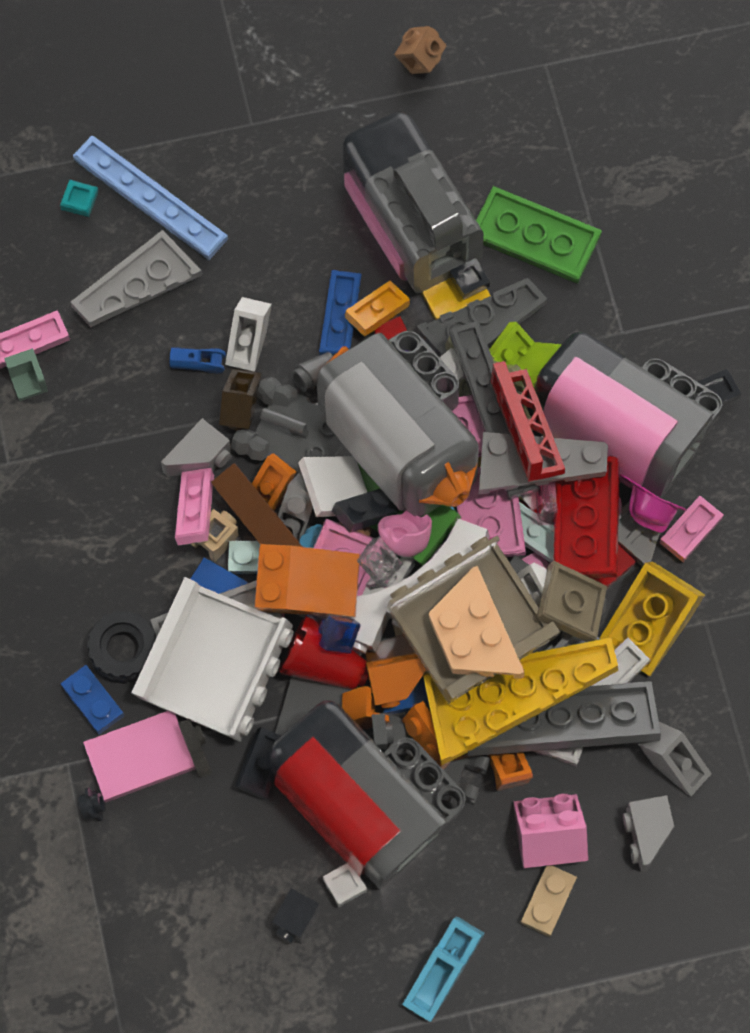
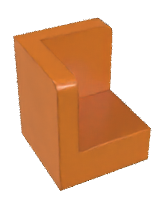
[342,686,390,730]

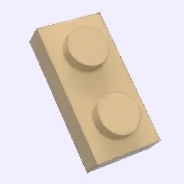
[521,865,577,938]

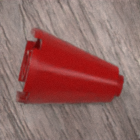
[279,615,368,690]

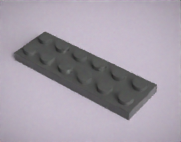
[468,681,661,756]

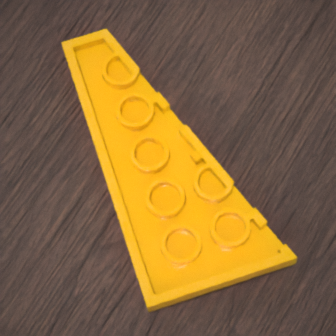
[423,637,618,766]

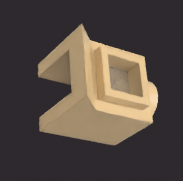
[191,509,239,563]

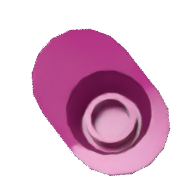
[619,474,687,533]

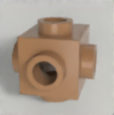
[394,26,447,74]

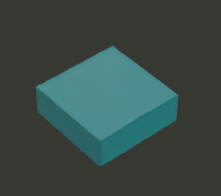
[60,180,98,217]

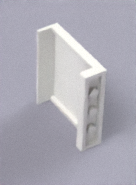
[132,577,293,742]

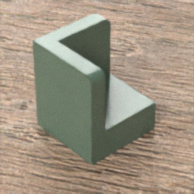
[4,348,48,401]

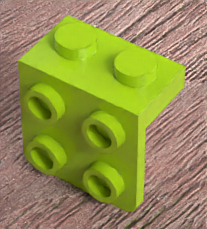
[489,322,562,392]

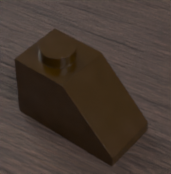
[219,369,262,431]

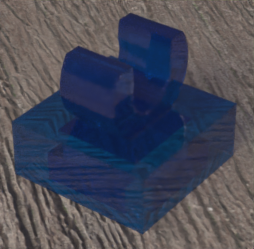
[318,616,361,653]

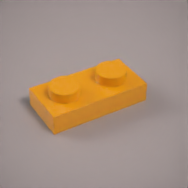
[345,281,410,336]

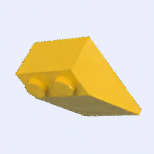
[600,561,705,676]

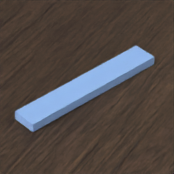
[73,135,228,260]

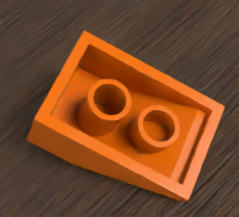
[255,544,360,618]

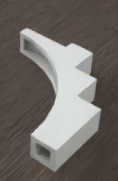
[297,519,490,654]

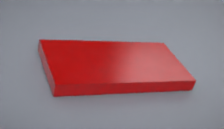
[553,456,620,578]

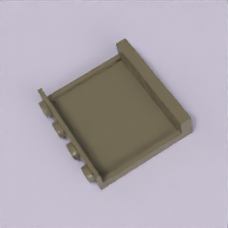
[387,536,560,704]

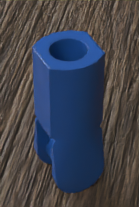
[169,347,226,373]

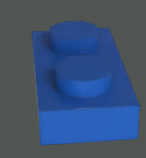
[60,665,124,735]

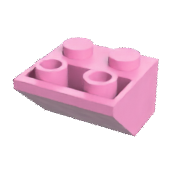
[513,794,588,868]

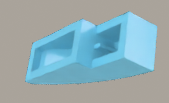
[403,917,485,1022]

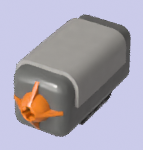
[317,331,478,516]

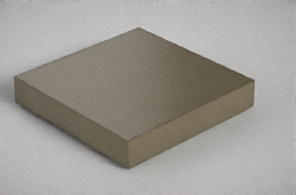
[537,561,607,642]

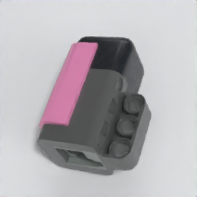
[343,111,484,293]
[528,332,722,499]

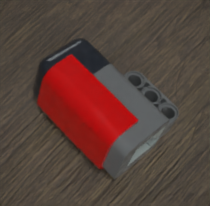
[269,700,466,889]

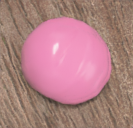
[378,510,432,557]

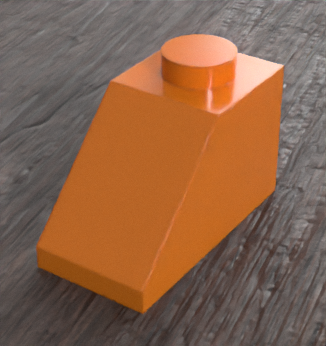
[366,653,426,708]

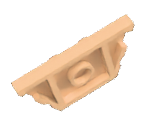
[429,566,524,679]

